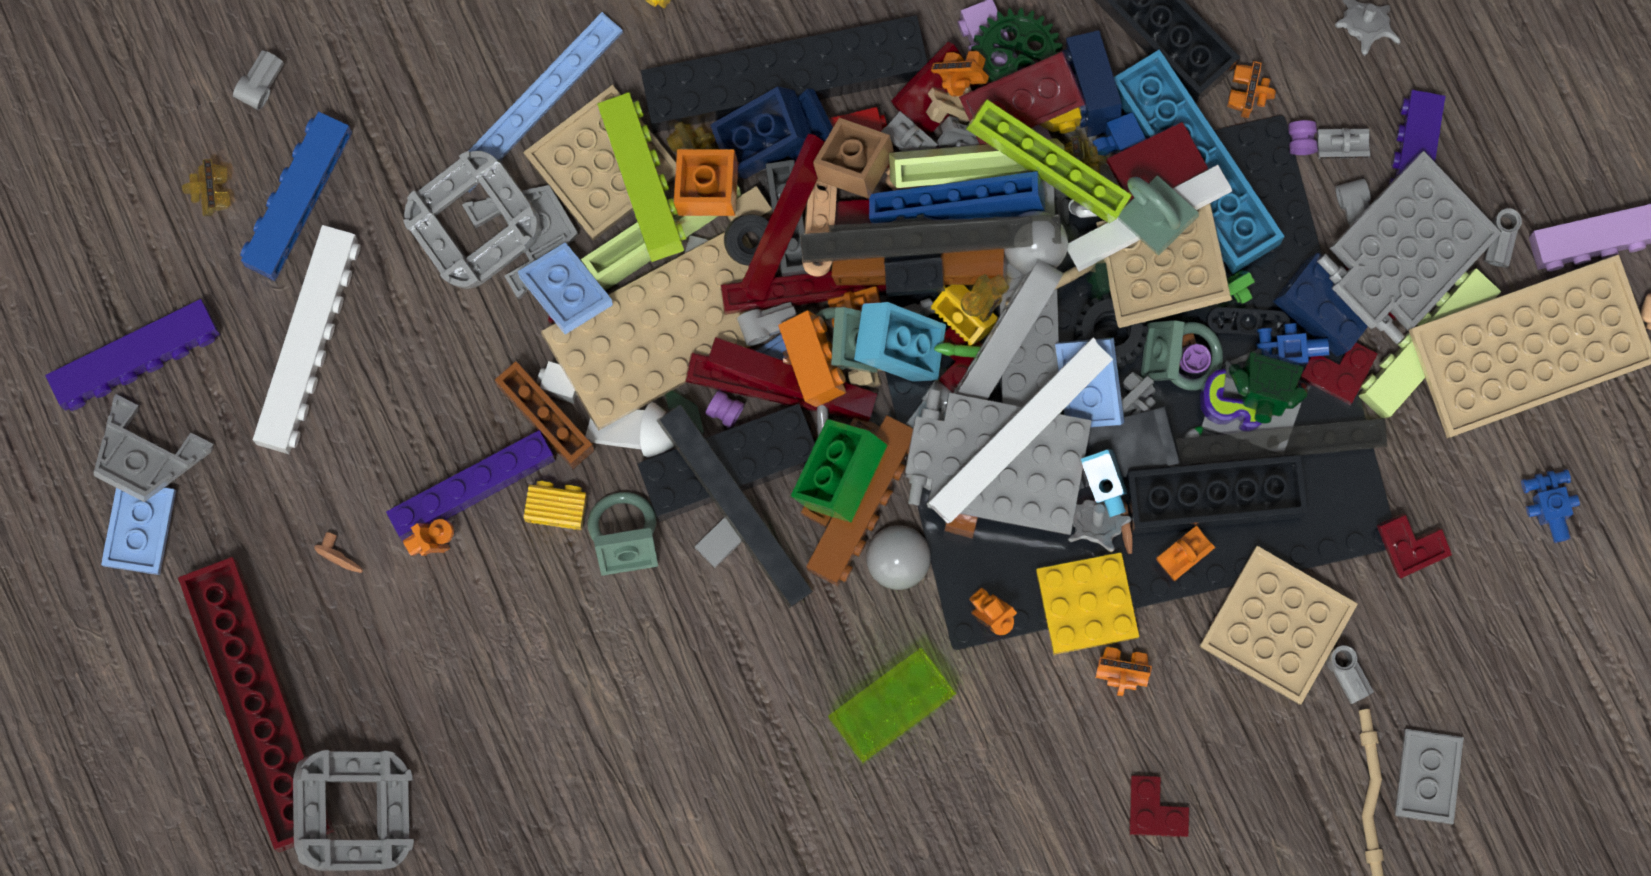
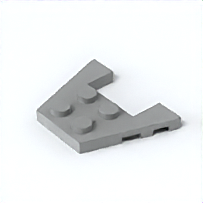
[462,185,578,299]
[94,394,213,502]

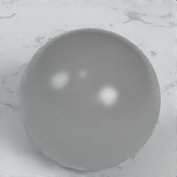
[1003,211,1068,274]
[866,525,931,590]

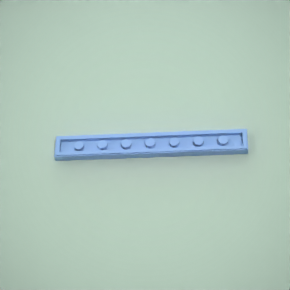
[468,12,623,193]

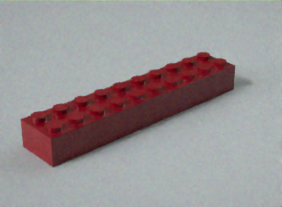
[178,557,335,853]

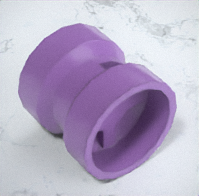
[1288,120,1318,155]
[1179,344,1211,373]
[706,390,745,428]

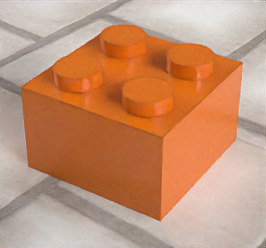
[674,149,738,216]

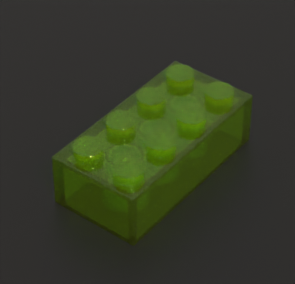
[828,647,956,767]

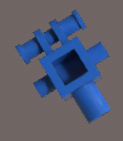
[1257,323,1329,366]
[1521,469,1580,543]

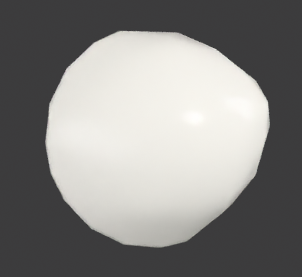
[585,402,675,458]

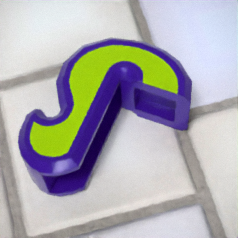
[1200,369,1262,432]

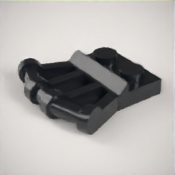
[875,214,953,297]

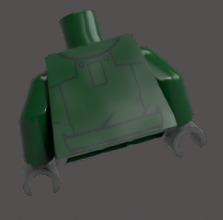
[1224,352,1312,424]

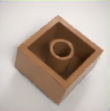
[813,118,894,199]

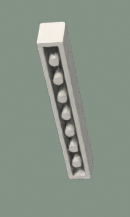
[253,225,360,454]

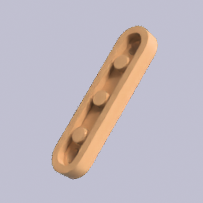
[803,179,837,276]

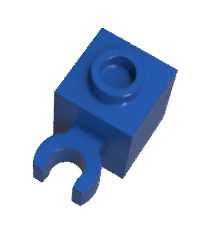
[1092,112,1146,159]

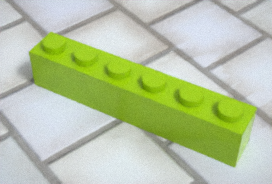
[597,93,686,262]
[966,100,1132,224]

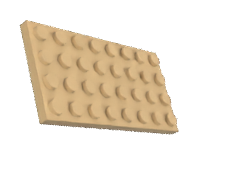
[541,232,772,431]
[1408,255,1651,438]

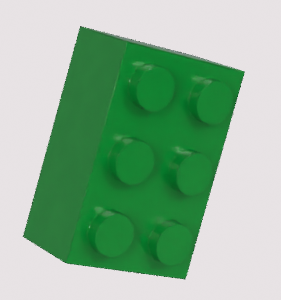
[791,419,888,523]

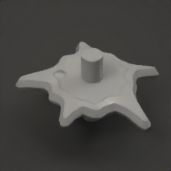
[1335,0,1401,56]
[1068,484,1132,552]

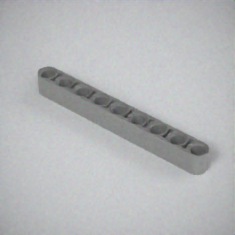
[904,259,1063,491]

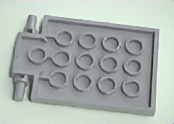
[1317,151,1501,344]
[905,389,1092,535]

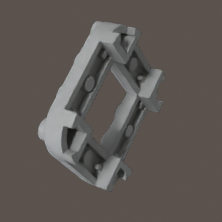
[403,151,542,289]
[293,750,414,871]

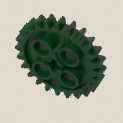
[971,8,1063,83]

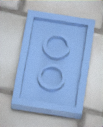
[518,242,613,334]
[1055,338,1124,427]
[101,488,176,575]

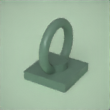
[1118,176,1199,256]
[815,307,878,373]
[1141,321,1223,391]
[587,492,658,576]

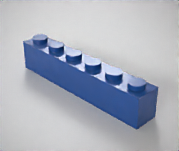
[240,111,352,281]
[869,171,1045,227]

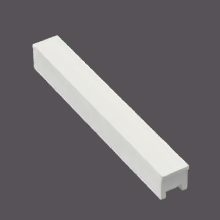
[927,338,1113,523]

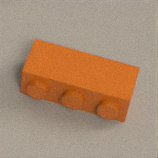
[778,310,846,407]

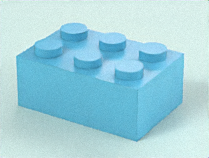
[854,302,946,381]

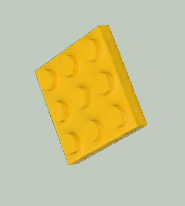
[1036,553,1139,655]

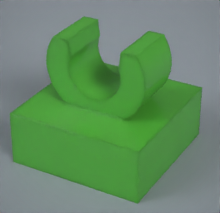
[1227,270,1255,304]

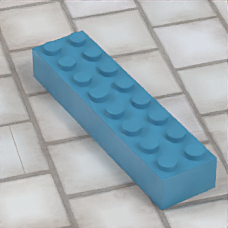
[1114,50,1284,274]

